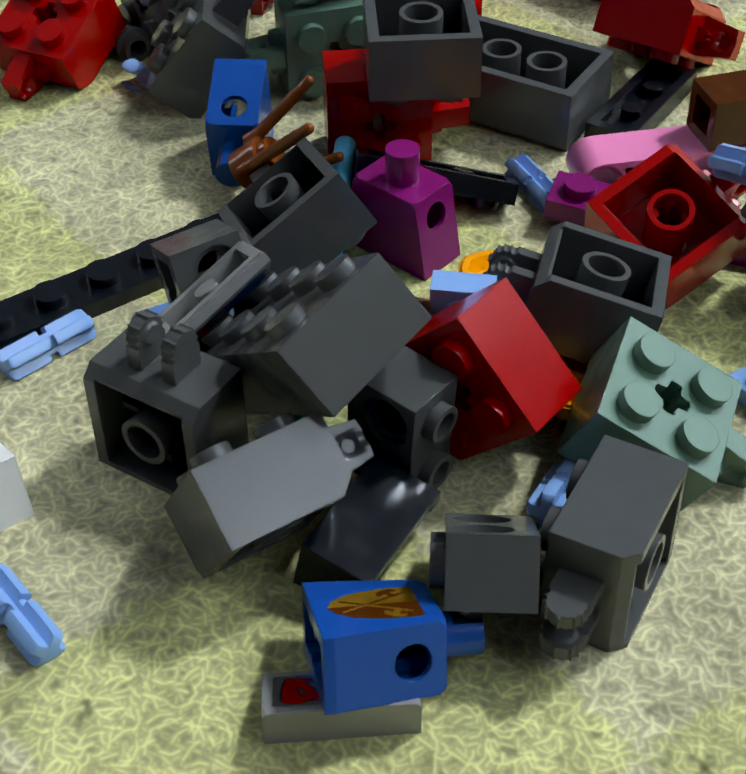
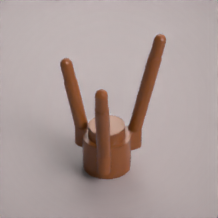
[228,76,344,188]

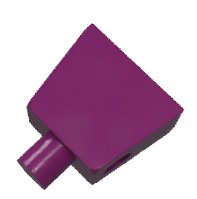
[351,139,460,281]

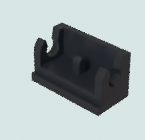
[293,454,441,587]

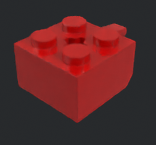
[0,0,127,102]
[592,0,745,69]
[322,49,470,161]
[584,144,746,309]
[405,277,582,460]

